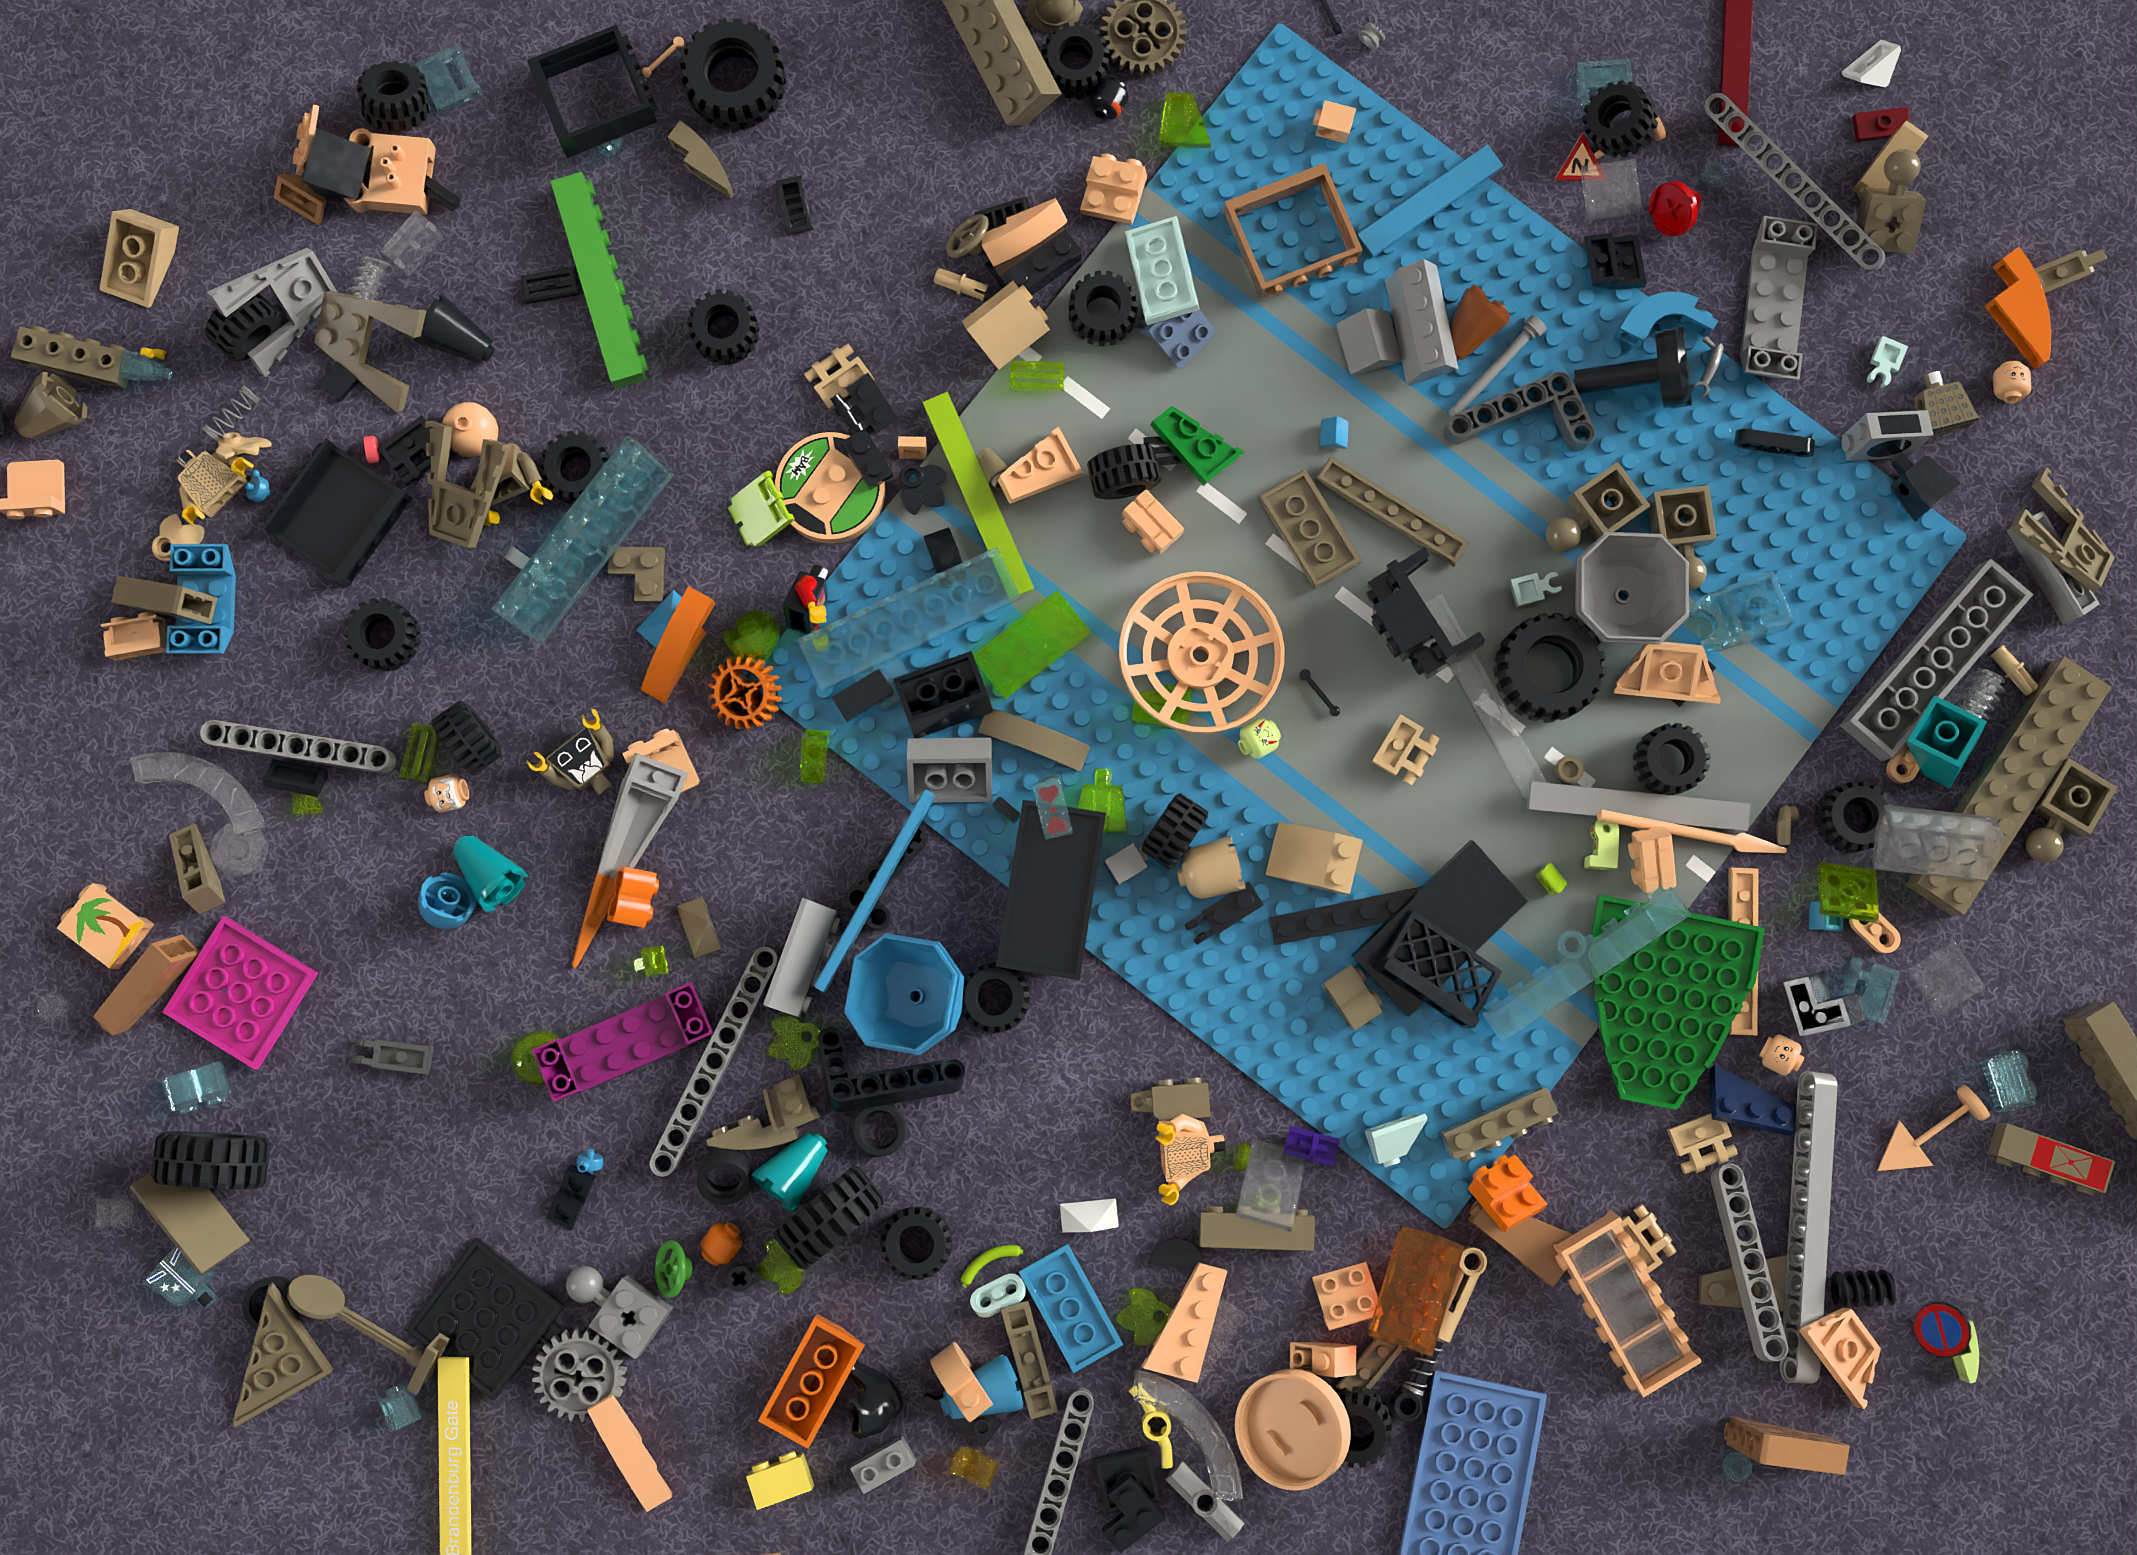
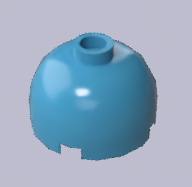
[417,873,477,930]

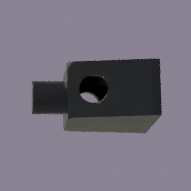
[1890,453,1961,522]

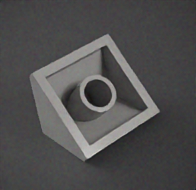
[1336,308,1402,376]

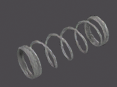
[202,386,260,442]

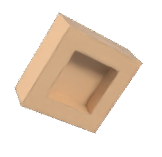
[898,436,927,460]

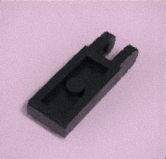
[1185,882,1264,945]

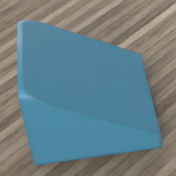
[1809,902,1844,932]

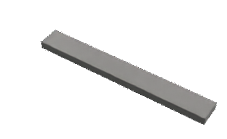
[1527,781,1751,831]

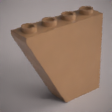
[1724,1416,1850,1475]

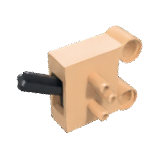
[344,128,461,215]

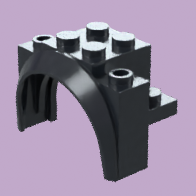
[1366,547,1485,679]

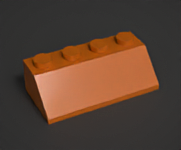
[758,1314,865,1449]

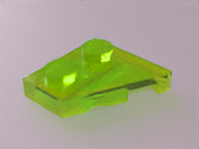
[1159,92,1211,149]
[1131,684,1192,731]

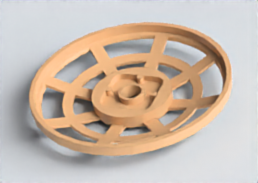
[1119,571,1285,734]

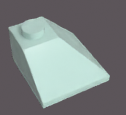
[1364,1112,1427,1167]

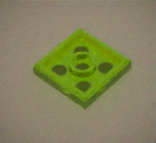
[1818,862,1879,923]

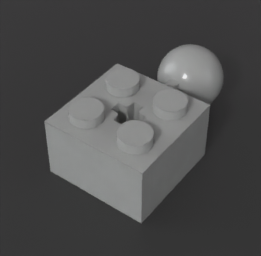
[566,1266,674,1359]

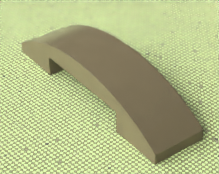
[977,708,1090,773]
[1001,1300,1058,1419]

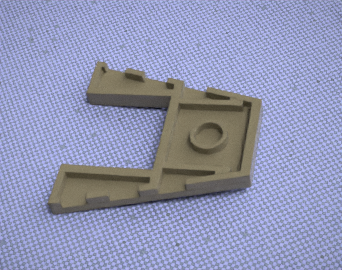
[314,291,426,412]
[425,421,511,548]
[2010,467,2115,592]

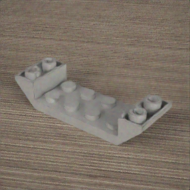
[1740,216,1818,381]

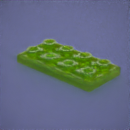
[973,589,1092,700]

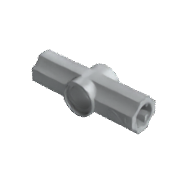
[1165,1461,1244,1542]

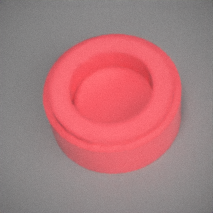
[364,435,380,464]

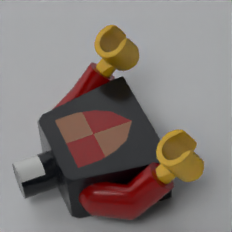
[783,565,830,652]

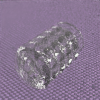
[346,256,393,300]
[1957,668,2005,722]

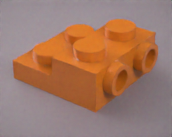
[1467,1155,1547,1233]

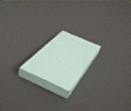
[1125,216,1200,325]

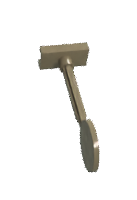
[287,1275,449,1395]

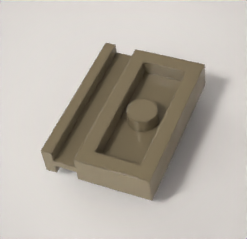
[762,1074,814,1135]

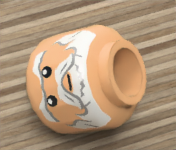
[425,774,469,813]

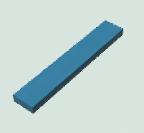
[1357,144,1504,258]

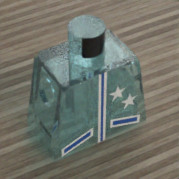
[142,1246,218,1309]

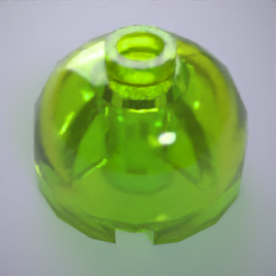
[723,609,780,660]
[511,1030,562,1086]

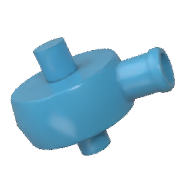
[245,470,271,502]
[576,1149,604,1174]

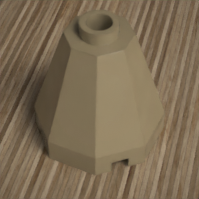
[14,372,87,440]

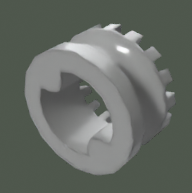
[1358,23,1385,50]

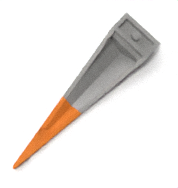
[572,753,688,968]

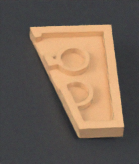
[997,426,1083,504]

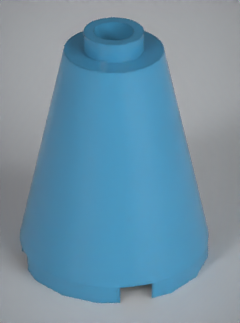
[940,1355,1023,1419]

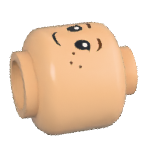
[1993,361,2031,404]
[1759,1034,1805,1076]

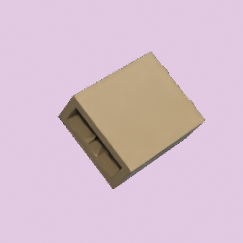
[962,281,1050,370]

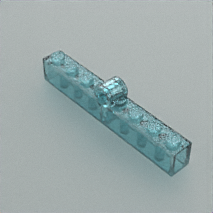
[1482,886,1691,1042]

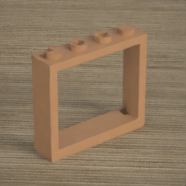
[1223,163,1363,298]

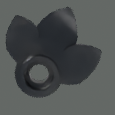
[899,464,948,515]

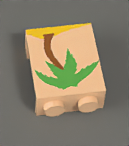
[57,883,155,969]

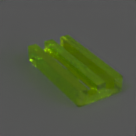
[1009,360,1065,391]
[399,723,439,783]

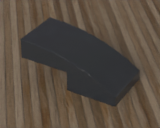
[546,1164,596,1231]

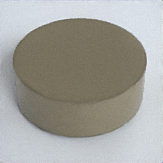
[1554,756,1584,784]

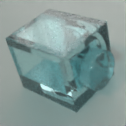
[378,1384,425,1432]

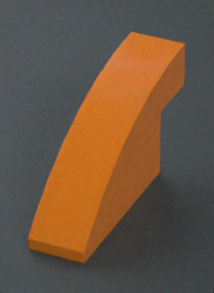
[1984,247,2051,370]
[641,586,716,703]

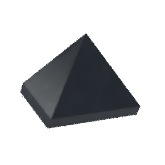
[923,527,968,588]

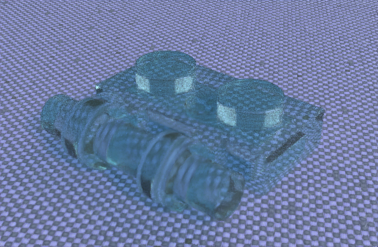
[1837,956,1901,1025]

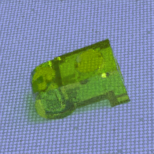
[800,729,831,784]

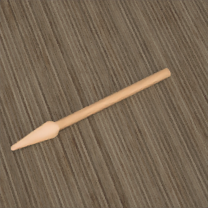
[1597,809,1787,853]

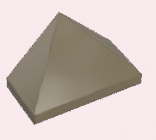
[676,897,721,958]

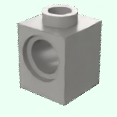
[1104,843,1149,886]

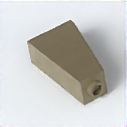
[111,576,217,624]

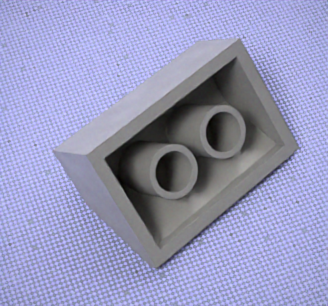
[907,738,992,803]

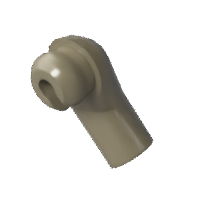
[1776,805,1799,845]

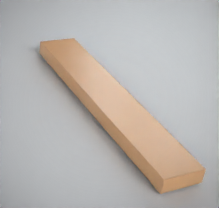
[1728,868,1758,1036]

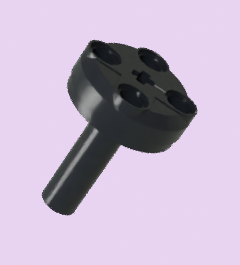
[1574,326,1692,409]

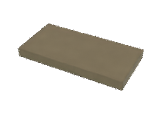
[1258,469,1362,590]
[130,1172,250,1276]

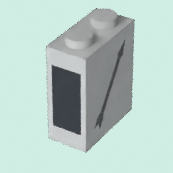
[1841,410,1933,461]

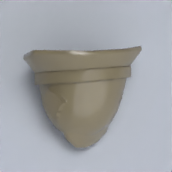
[1024,0,1083,34]

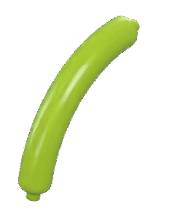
[961,1245,1023,1287]

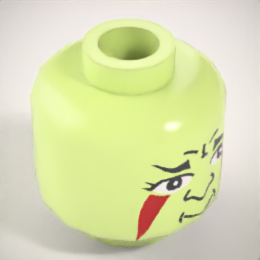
[1238,718,1281,759]

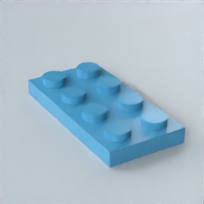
[1018,1243,1123,1373]

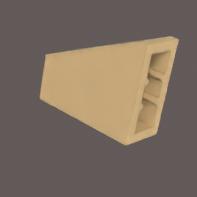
[1852,120,1928,200]

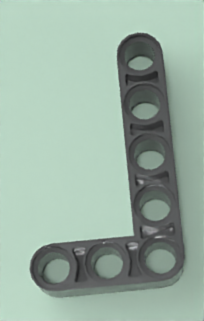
[1444,371,1595,451]

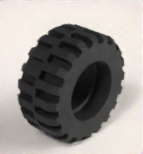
[680,18,786,130]
[1493,613,1606,722]
[151,1131,271,1189]
[774,1165,884,1270]

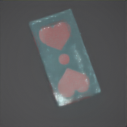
[1032,778,1073,840]

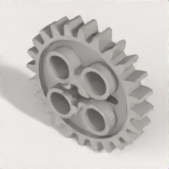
[532,1327,627,1422]

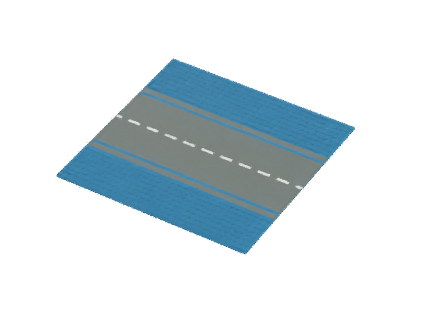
[748,24,1966,1228]

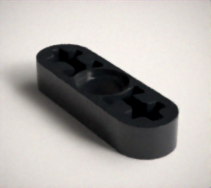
[1734,429,1815,457]

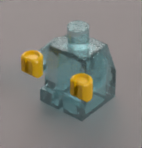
[120,347,173,381]

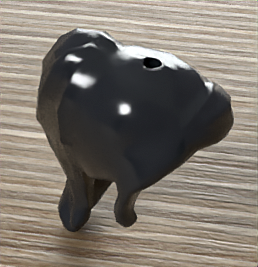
[844,1360,903,1440]

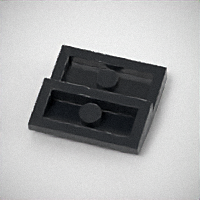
[1584,233,1646,289]

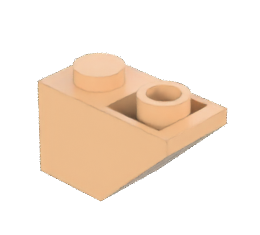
[1290,1342,1356,1377]

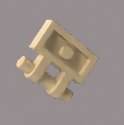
[804,343,874,411]
[1371,714,1440,786]
[1667,1113,1738,1174]
[1605,1204,1677,1274]

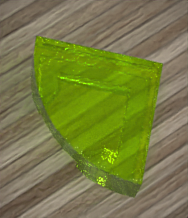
[292,792,323,815]

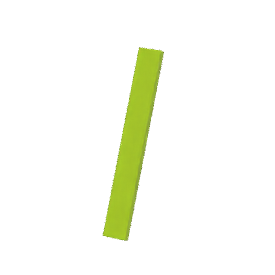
[923,392,1034,601]

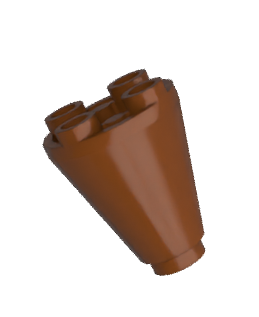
[1449,284,1511,362]

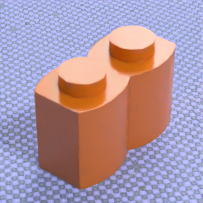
[607,866,659,928]

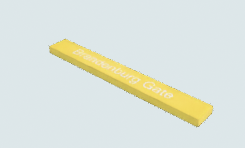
[438,1357,471,1555]

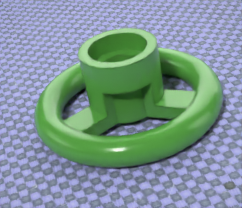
[655,1240,692,1298]

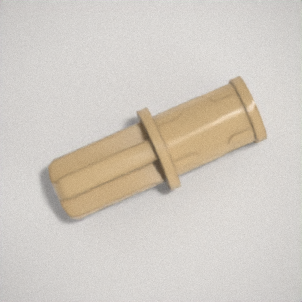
[934,268,989,301]
[1990,645,2039,696]

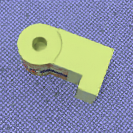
[1584,820,1619,871]

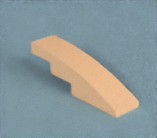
[587,1394,672,1512]

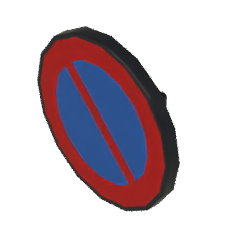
[1912,1301,1972,1358]

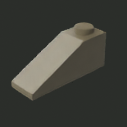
[169,823,225,915]

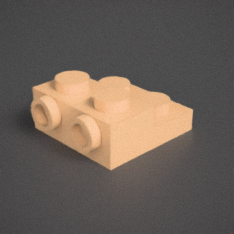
[1080,154,1147,225]

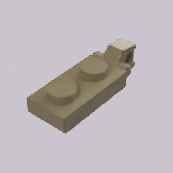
[2034,249,2107,294]

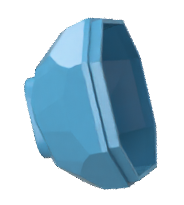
[844,933,964,1055]

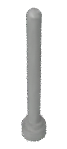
[1449,315,1547,417]

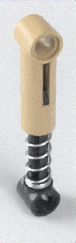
[1390,1245,1487,1421]

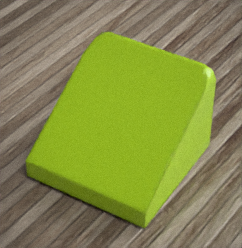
[1535,863,1567,896]

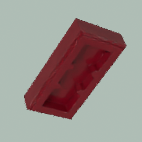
[1852,107,1910,142]

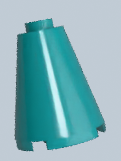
[453,836,528,912]
[751,1132,828,1212]

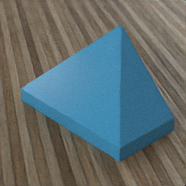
[636,590,682,648]

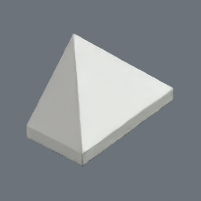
[1842,40,1901,87]
[1060,1198,1119,1233]

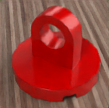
[1649,181,1702,237]

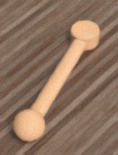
[641,36,684,78]

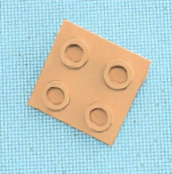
[1312,1262,1384,1330]

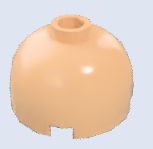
[442,402,498,458]

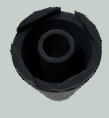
[414,294,495,364]

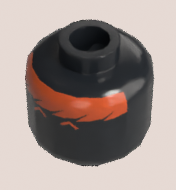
[1089,78,1129,120]

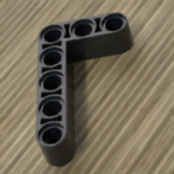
[818,1027,965,1112]

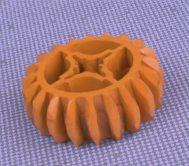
[708,655,783,730]

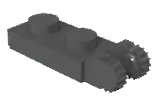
[351,1038,434,1075]

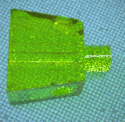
[1077,769,1127,833]

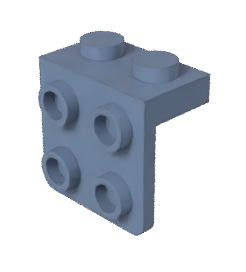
[1135,310,1216,368]

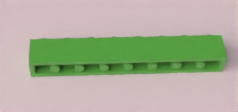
[551,172,649,389]

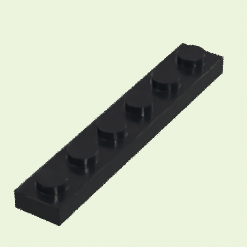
[1268,886,1422,945]

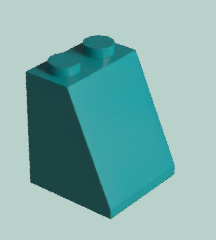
[1906,695,1987,789]

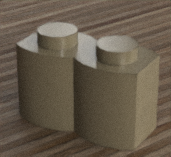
[1321,965,1383,1031]

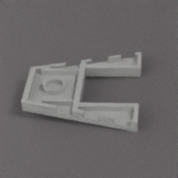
[207,248,337,377]

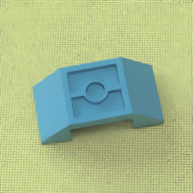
[166,544,236,654]

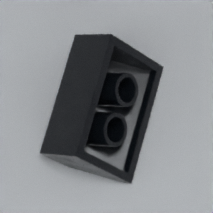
[985,227,1081,295]
[893,651,993,739]

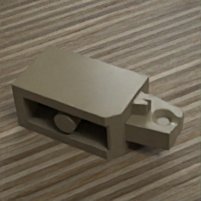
[1130,1077,1211,1120]

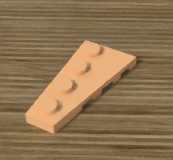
[1142,1262,1227,1383]

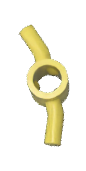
[1129,1383,1173,1468]

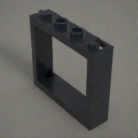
[527,25,658,158]

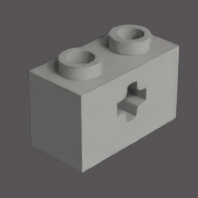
[850,1435,916,1494]

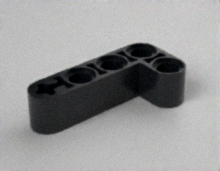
[845,825,928,931]

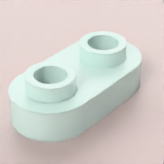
[970,1274,1026,1318]

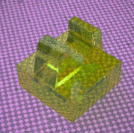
[632,946,669,977]

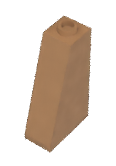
[93,934,200,1036]
[1468,1201,1586,1287]

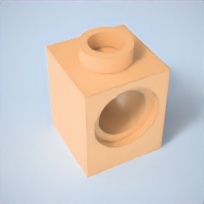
[1313,100,1356,144]

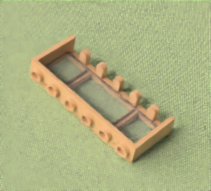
[1553,1210,1702,1397]

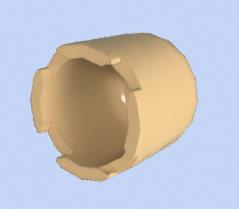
[1177,836,1246,899]

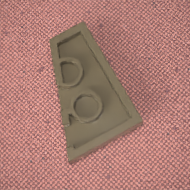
[1698,1254,1787,1311]

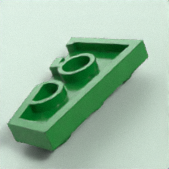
[1150,406,1245,486]

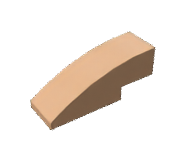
[982,198,1067,267]

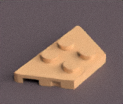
[1612,642,1721,704]
[1799,1307,1881,1409]

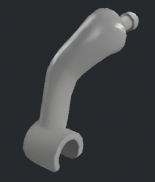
[1691,337,1724,399]

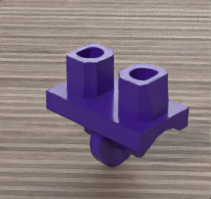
[1283,1126,1340,1166]

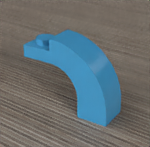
[1615,292,1718,349]

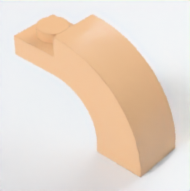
[930,1342,993,1422]

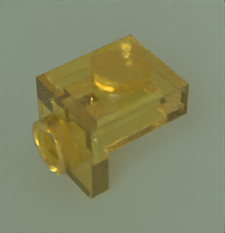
[949,1446,1000,1490]

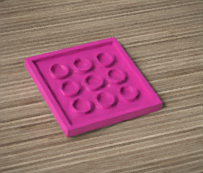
[162,916,318,1070]

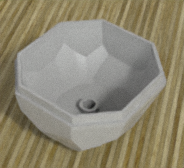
[1575,532,1689,645]

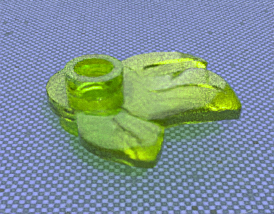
[768,1016,820,1071]
[758,1238,808,1295]
[1116,1288,1172,1346]

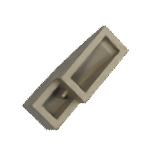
[668,120,734,199]

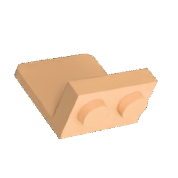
[0,460,65,519]
[622,729,700,793]

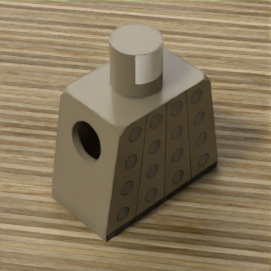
[1914,371,1979,437]

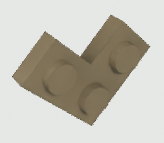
[608,547,665,603]

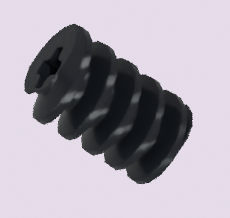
[1830,1269,1896,1308]

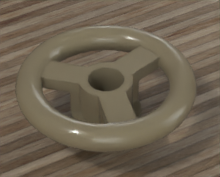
[946,214,989,258]

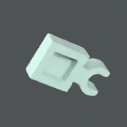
[1867,336,1908,388]
[1509,572,1562,608]

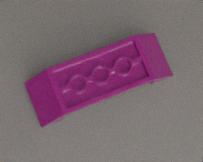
[531,982,713,1102]

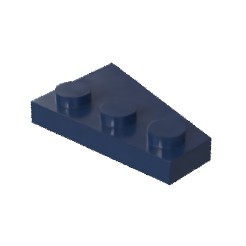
[1710,1064,1796,1136]

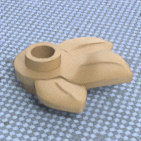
[216,433,272,459]
[152,514,205,562]

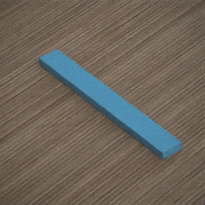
[814,789,935,993]

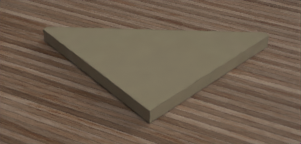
[232,1282,333,1428]

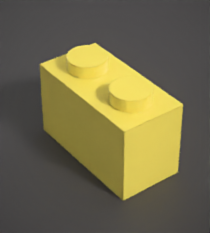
[746,1451,814,1510]

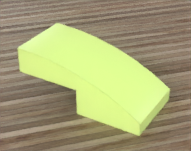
[1953,1320,1979,1384]

